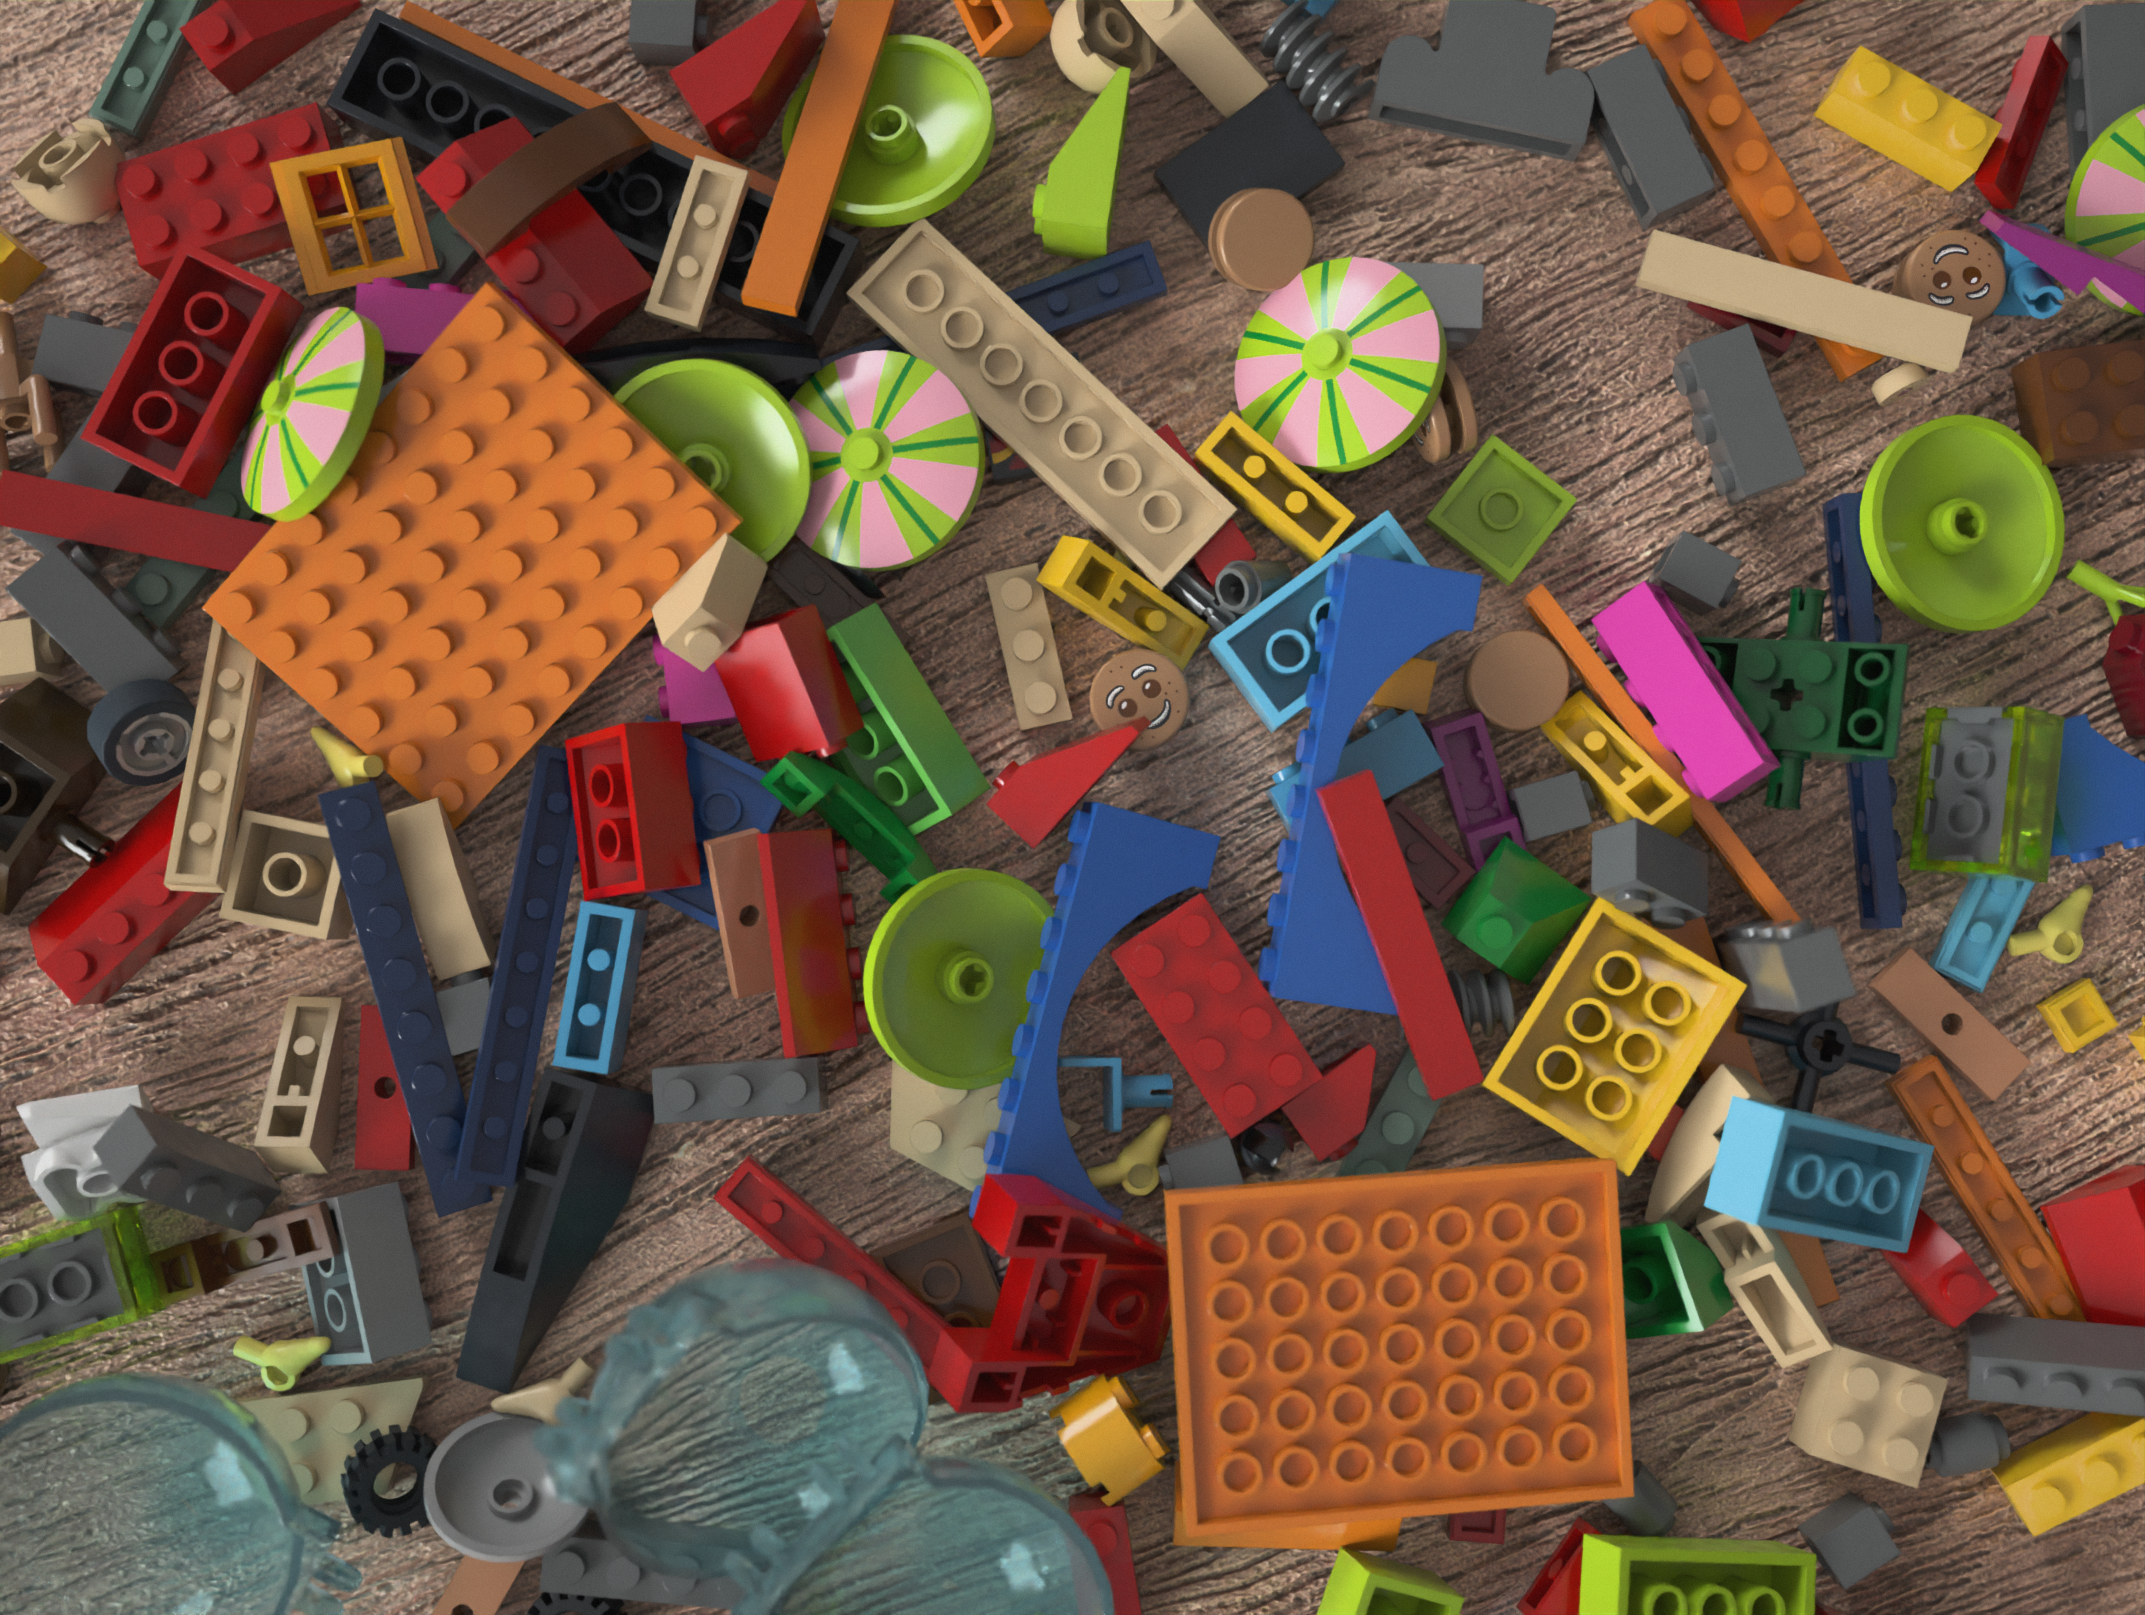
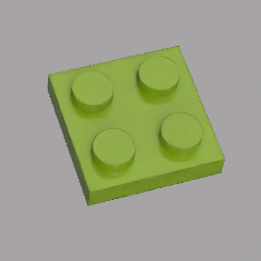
[1423,434,1578,586]

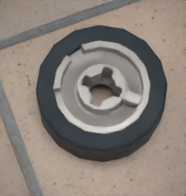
[87,678,196,786]

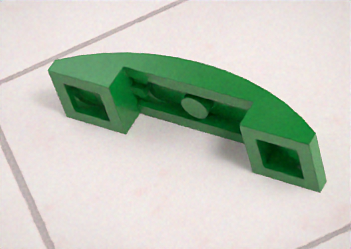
[759,751,938,906]

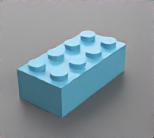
[1208,510,1431,734]
[1704,1096,1934,1253]

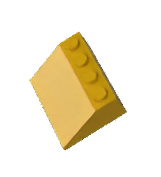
[1479,897,1747,1177]

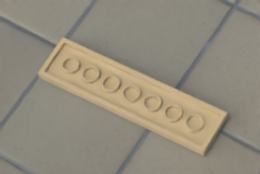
[846,218,1237,591]

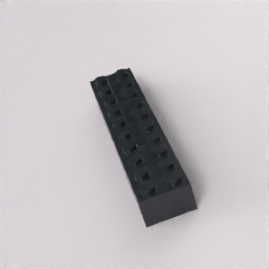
[326,8,866,353]

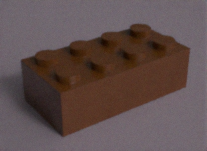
[2011,339,2145,470]

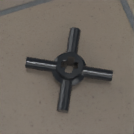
[1735,966,1901,1114]

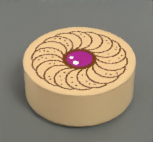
[1871,362,1931,406]

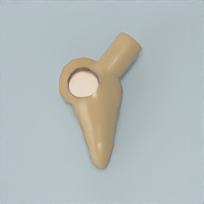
[491,1356,596,1429]

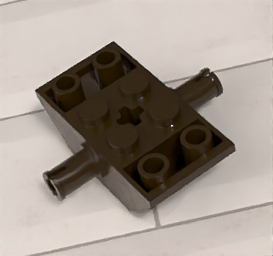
[0,677,115,915]

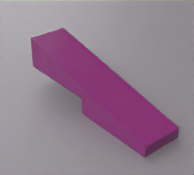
[1979,210,2145,314]
[1421,708,1527,877]

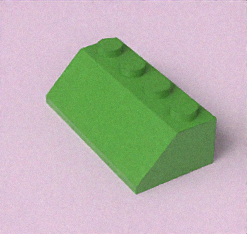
[826,602,991,836]

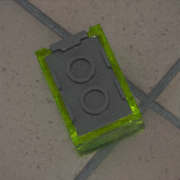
[1909,706,2065,883]
[0,1205,166,1364]

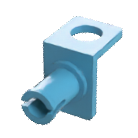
[1989,223,2064,319]
[1057,1055,1173,1132]

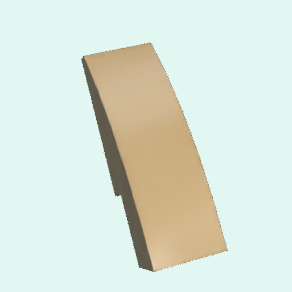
[386,797,497,981]
[1645,1064,1776,1228]
[1696,1206,1833,1369]

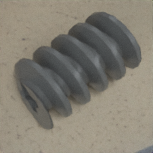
[1259,0,1375,123]
[1396,968,1515,1040]

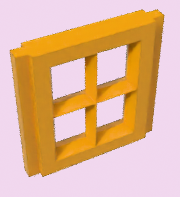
[269,137,439,296]

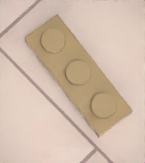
[644,155,751,333]
[985,563,1073,733]

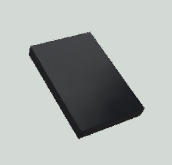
[1154,80,1345,253]

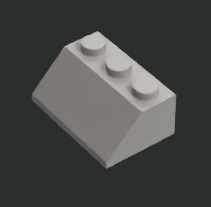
[289,1182,432,1366]

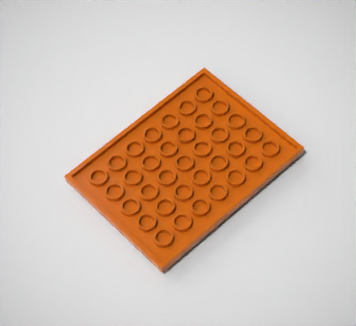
[201,282,744,830]
[1164,1157,1634,1538]

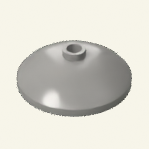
[424,1412,597,1562]

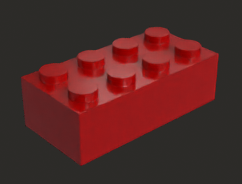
[114,102,368,282]
[80,240,305,500]
[1109,892,1324,1139]

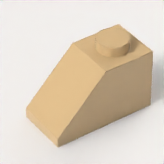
[651,532,768,672]

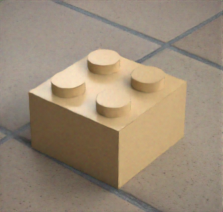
[219,809,353,940]
[1788,1338,1948,1488]

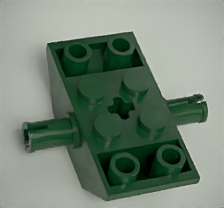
[1696,588,1911,811]

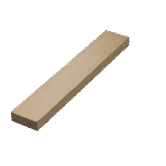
[1635,229,1973,374]
[163,579,267,893]

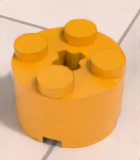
[1048,1373,1171,1506]

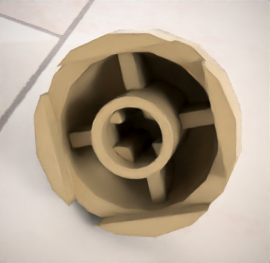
[1050,0,1157,94]
[11,119,126,224]

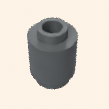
[1924,1411,2010,1478]
[1602,1460,1677,1537]

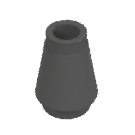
[1215,560,1292,614]

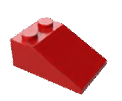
[669,0,826,160]

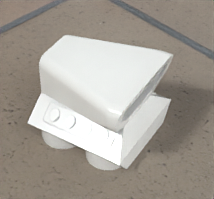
[16,1084,155,1222]

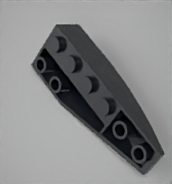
[571,337,822,396]
[456,1065,655,1394]

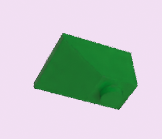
[1440,836,1593,985]
[1620,1220,1735,1340]

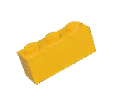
[1813,45,2003,192]
[1193,411,1356,565]
[1990,1412,2145,1537]

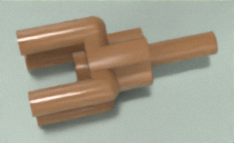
[0,311,66,481]

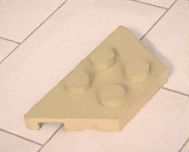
[890,1059,1081,1192]
[214,1373,430,1509]

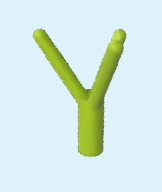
[2066,559,2145,626]

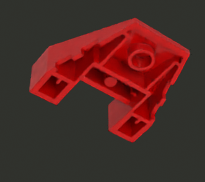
[928,1173,1172,1414]

